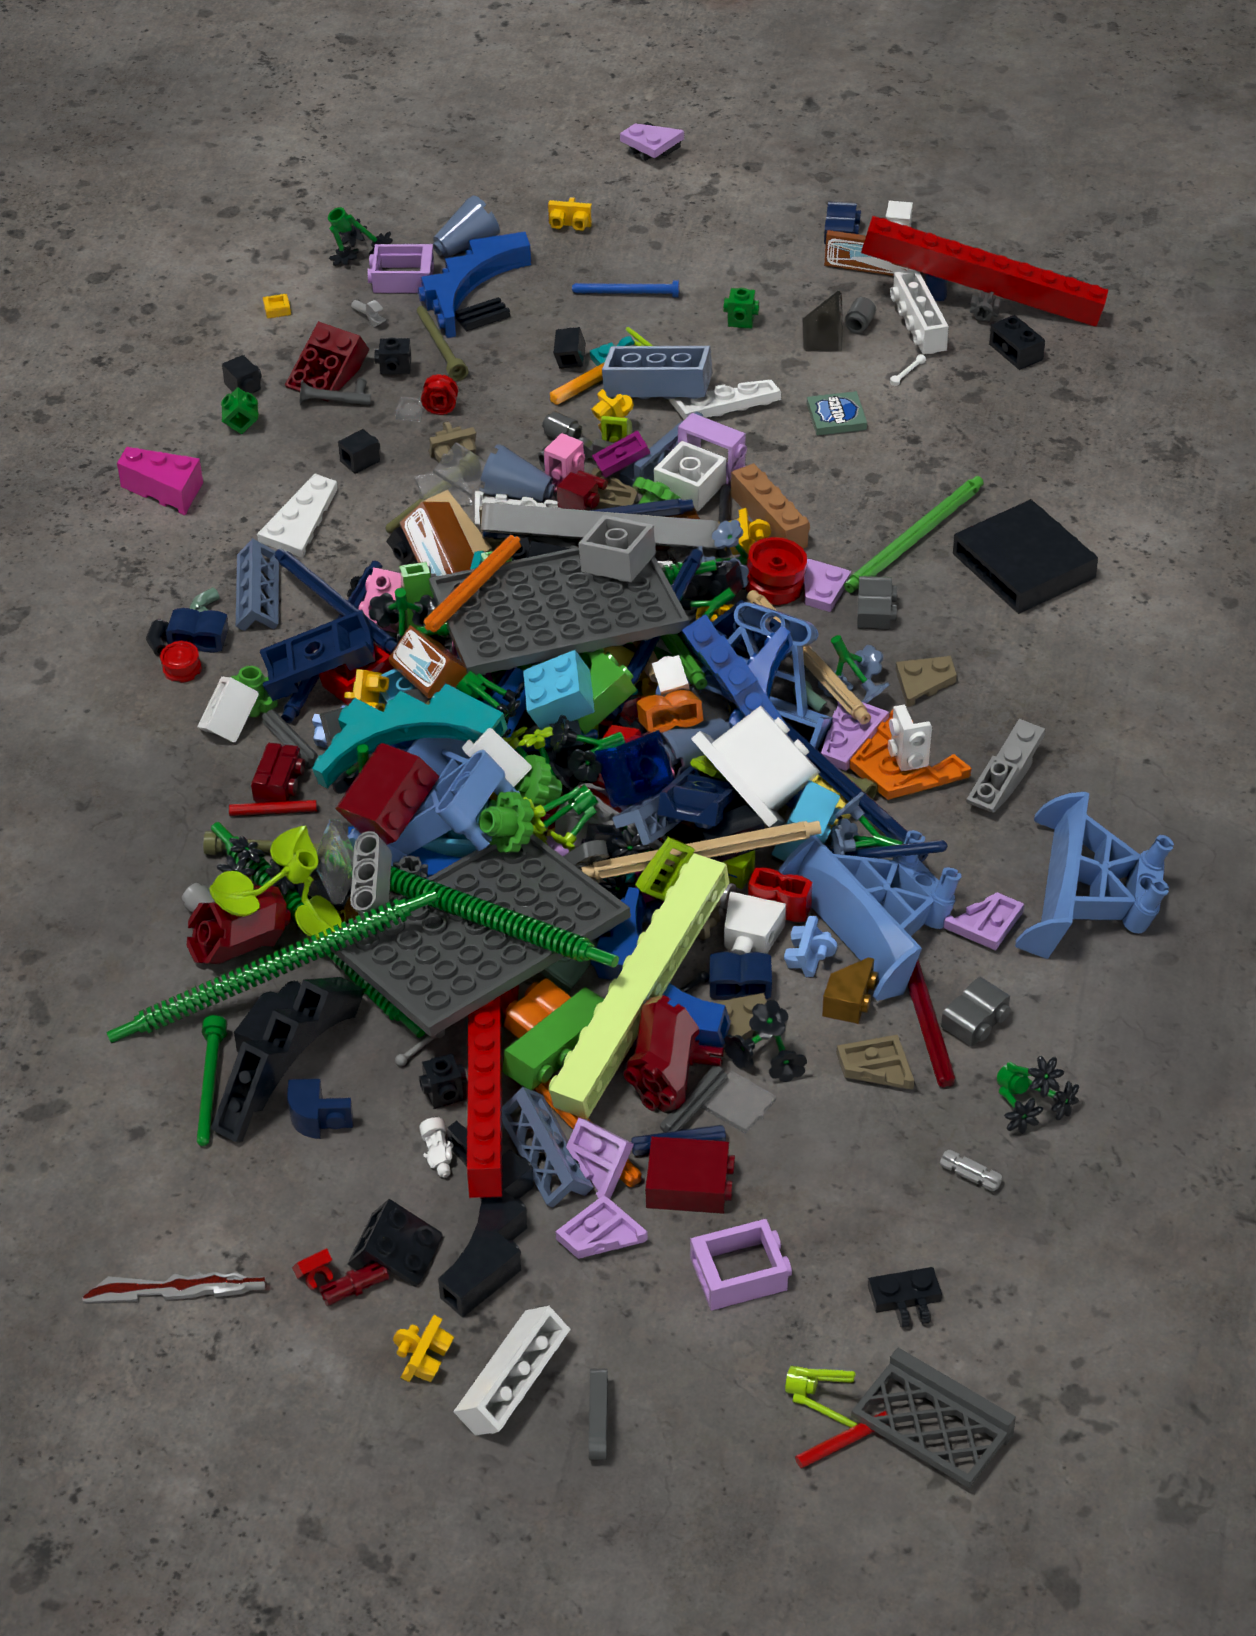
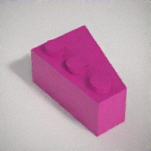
[117,447,203,515]

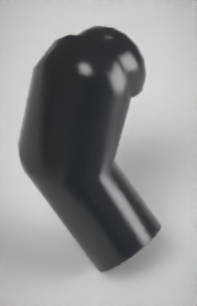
[146,619,169,656]

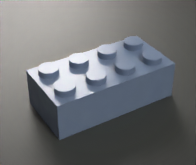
[602,346,713,399]

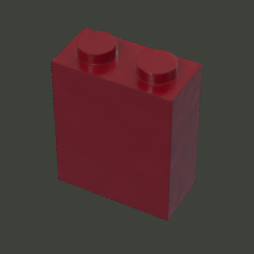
[645,1136,735,1214]

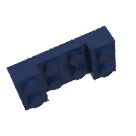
[260,609,376,701]
[657,766,743,829]

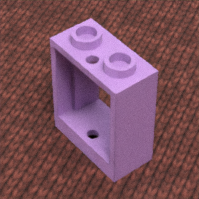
[368,244,434,293]
[678,413,747,487]
[690,1219,792,1311]

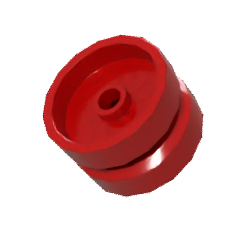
[745,537,807,605]

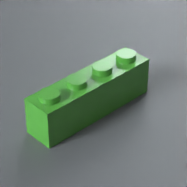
[502,987,604,1090]

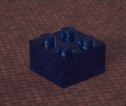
[594,730,675,808]

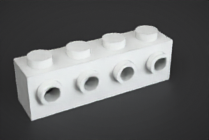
[890,270,949,354]
[453,1306,570,1436]

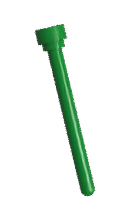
[197,1015,228,1146]

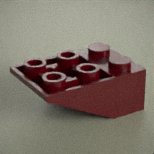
[285,321,370,402]

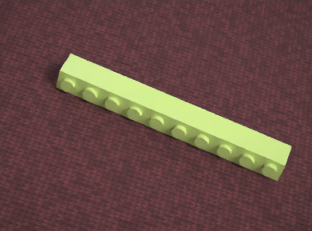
[549,853,730,1120]

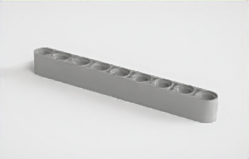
[481,503,720,550]

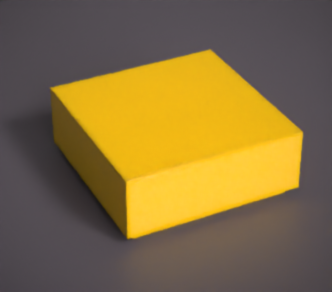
[263,294,291,319]

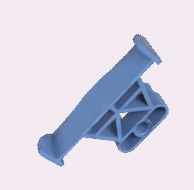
[655,602,832,749]
[334,738,521,866]
[1015,792,1174,959]
[778,830,961,1001]

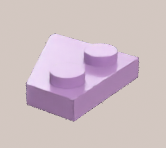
[620,123,684,158]
[803,558,851,612]
[944,892,1024,951]
[566,1118,634,1199]
[555,1195,648,1259]

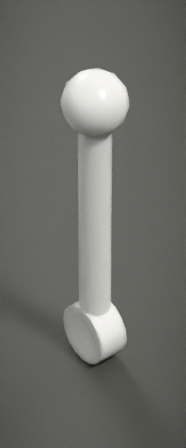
[890,354,926,386]

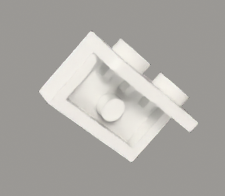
[888,704,932,771]

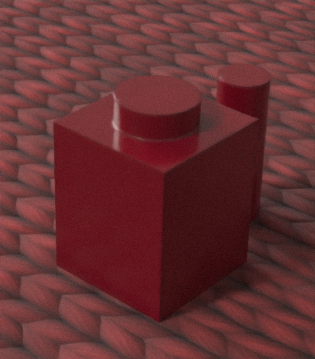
[557,470,608,511]

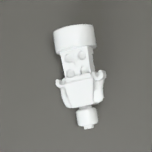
[419,1117,453,1178]

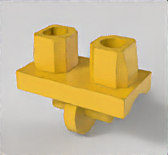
[548,197,592,231]
[591,389,634,432]
[728,508,771,556]
[344,670,389,712]
[393,1315,454,1382]

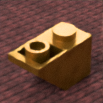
[822,957,878,1024]

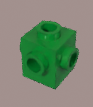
[723,288,760,329]
[221,387,259,434]

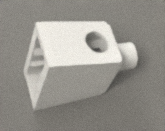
[724,892,786,955]

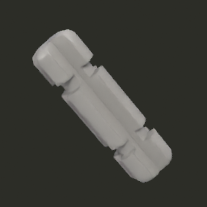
[940,1149,1002,1191]

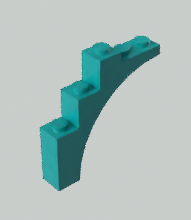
[312,683,508,789]

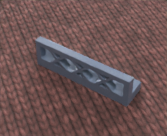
[620,411,703,487]
[236,538,279,631]
[612,788,682,845]
[502,1087,594,1208]

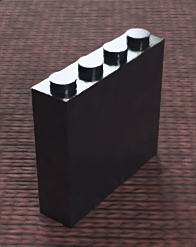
[953,499,1098,614]

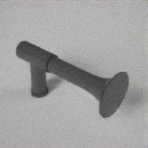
[299,378,371,405]

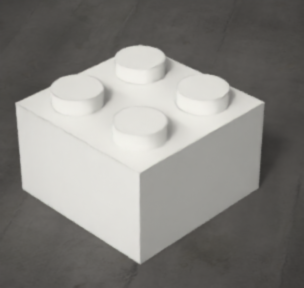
[654,441,726,511]

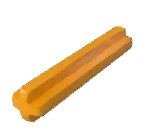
[550,362,605,405]

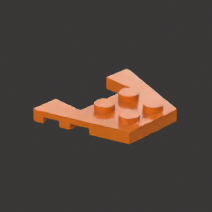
[849,710,972,800]

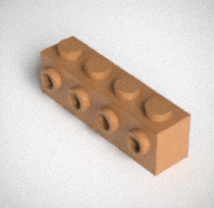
[731,463,810,549]

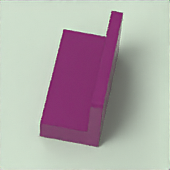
[592,430,650,478]

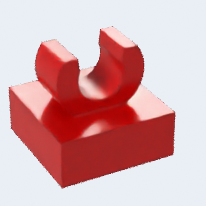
[292,1248,333,1290]

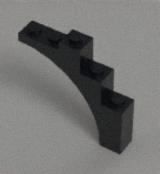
[438,1120,534,1318]

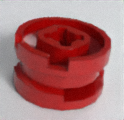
[421,374,459,415]
[160,641,202,683]

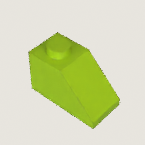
[601,416,633,443]

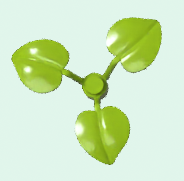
[209,825,342,939]

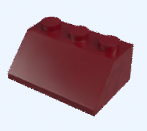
[335,743,440,845]

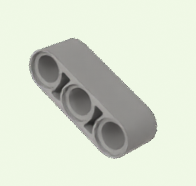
[350,831,392,919]

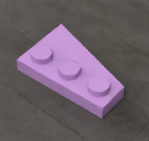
[821,702,889,771]

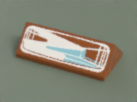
[824,230,922,276]
[400,501,474,576]
[389,625,467,698]

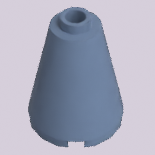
[433,195,500,257]
[479,444,556,503]
[651,718,730,779]

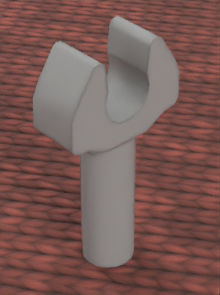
[351,300,386,327]

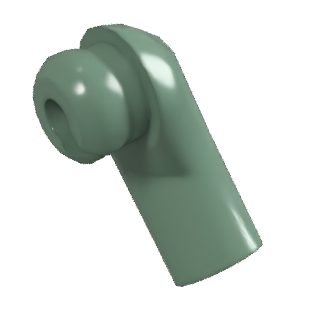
[189,587,220,612]
[793,680,827,713]

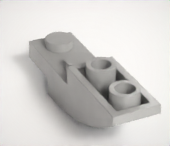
[966,719,1045,813]

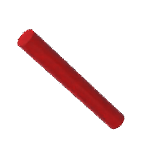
[229,800,317,816]
[795,1411,888,1469]

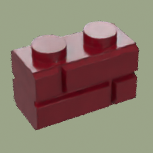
[251,742,305,803]

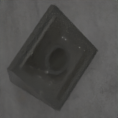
[802,290,843,352]

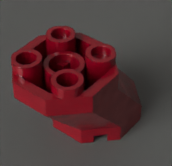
[186,886,291,964]
[624,995,699,1112]

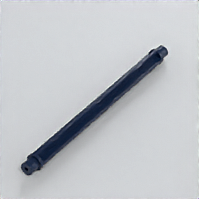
[481,498,694,539]
[274,548,398,654]
[606,549,703,721]
[281,561,382,724]
[786,723,928,862]

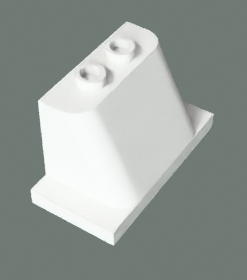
[691,706,820,828]

